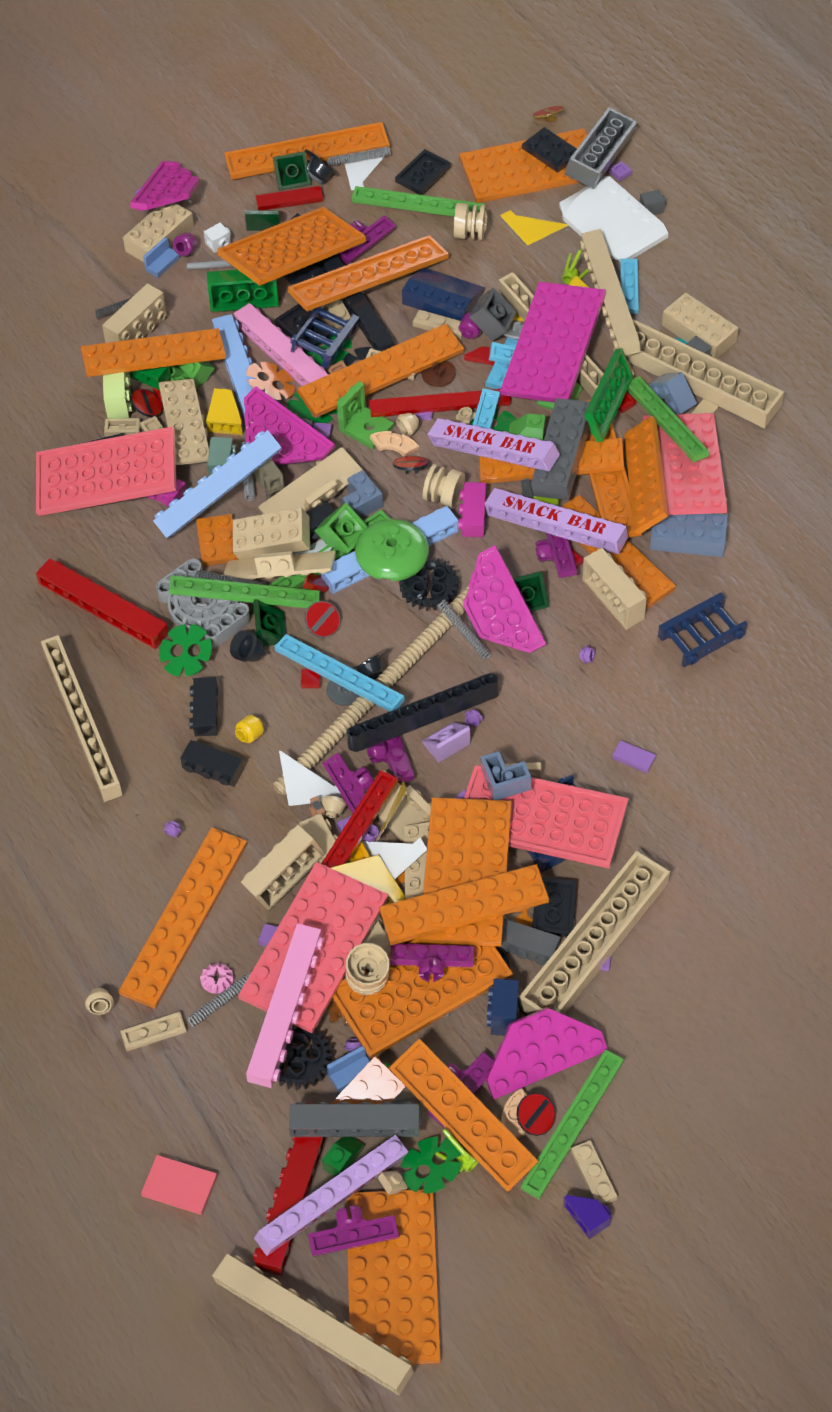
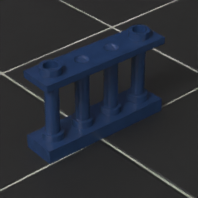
[290,305,359,369]
[658,592,747,667]

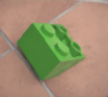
[169,361,214,388]

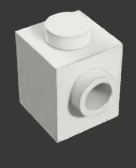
[204,223,231,253]

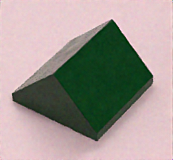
[273,151,311,190]
[245,210,281,231]
[513,571,549,612]
[253,600,286,646]

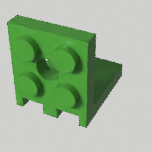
[337,381,394,450]

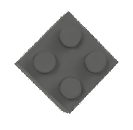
[469,288,517,341]

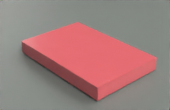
[141,1155,217,1215]

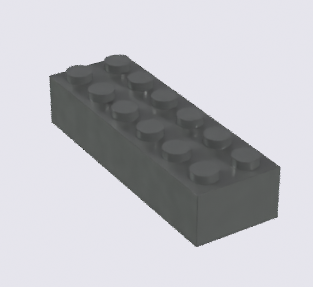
[565,107,637,189]
[531,398,590,500]

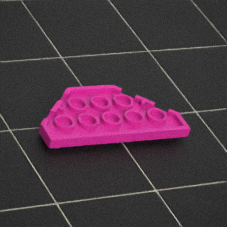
[130,161,199,211]
[244,386,335,465]
[463,545,547,653]
[485,1007,608,1100]

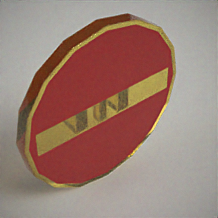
[533,106,564,122]

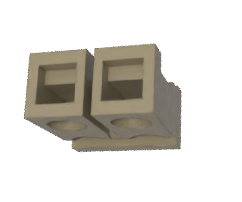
[253,459,284,500]

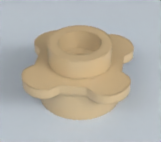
[456,407,476,425]

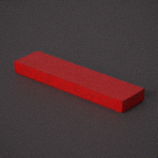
[255,186,323,210]

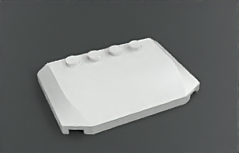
[559,176,668,261]

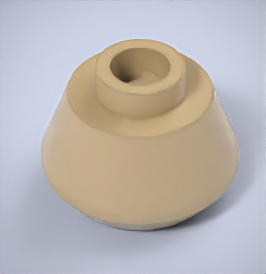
[396,413,419,436]
[320,795,347,818]
[85,988,114,1015]

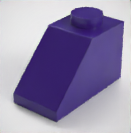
[563,1195,612,1239]

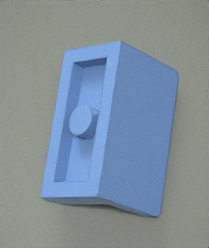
[143,238,180,278]
[327,1046,370,1093]

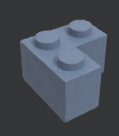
[649,372,697,414]
[342,470,383,519]
[480,751,531,800]

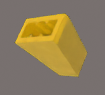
[206,388,243,435]

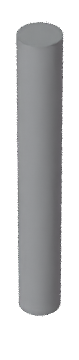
[187,260,234,270]

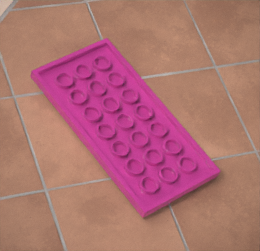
[500,282,606,402]

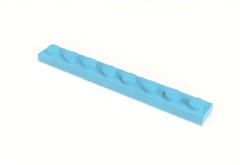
[274,634,405,712]

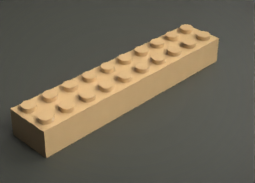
[613,319,784,429]
[518,851,670,1015]

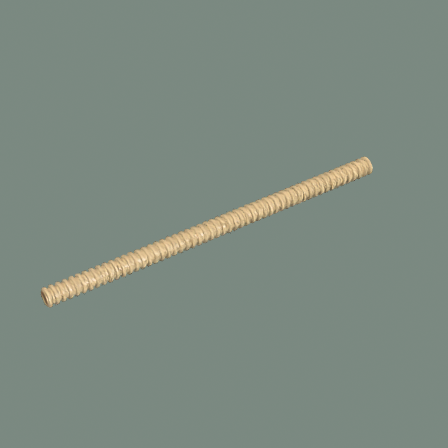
[273,585,469,795]

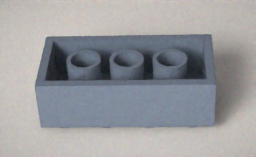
[650,513,728,557]

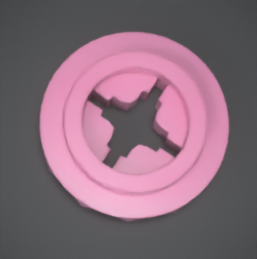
[200,962,233,994]

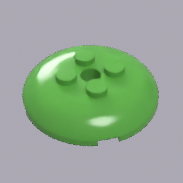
[355,519,429,581]

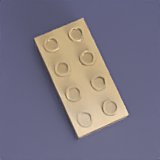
[123,203,194,262]
[102,283,167,343]
[662,292,739,359]
[233,507,310,560]
[582,548,647,630]
[241,825,325,911]

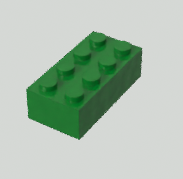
[207,269,279,312]

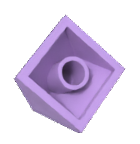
[421,722,470,763]

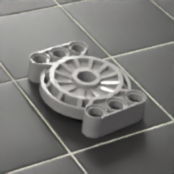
[156,559,250,648]

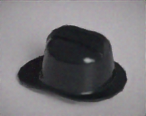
[305,149,336,184]
[230,630,266,662]
[352,648,388,680]

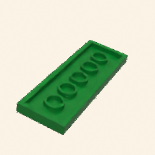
[584,348,633,442]

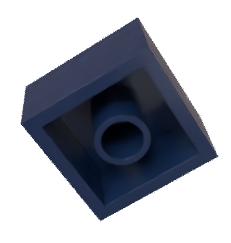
[487,979,519,1036]

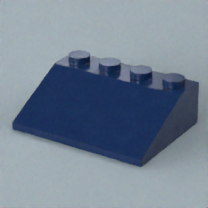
[402,268,485,321]

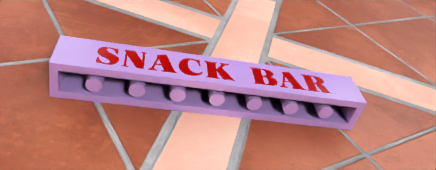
[427,418,560,471]
[485,488,628,554]
[254,1135,408,1256]

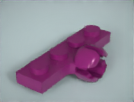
[337,215,396,265]
[535,533,577,578]
[367,736,414,783]
[322,753,374,813]
[390,944,474,982]
[427,1052,494,1127]
[308,1206,399,1257]

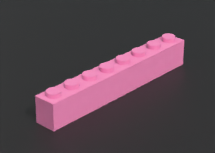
[234,303,328,386]
[246,923,324,1088]

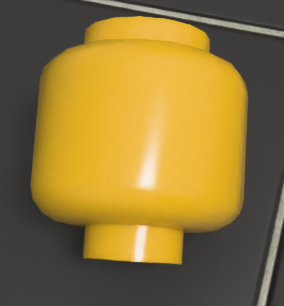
[235,715,264,744]

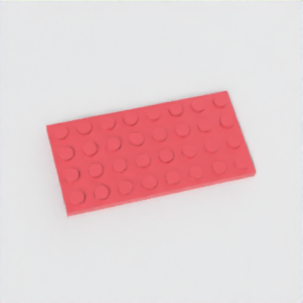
[643,413,727,515]
[36,426,176,516]
[464,765,628,869]
[238,862,388,1033]

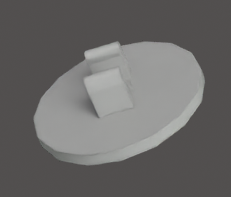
[503,322,524,339]

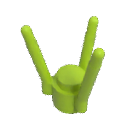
[561,250,588,285]
[435,1129,479,1173]

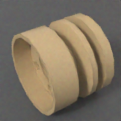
[454,203,488,240]
[423,464,465,509]
[345,943,389,995]

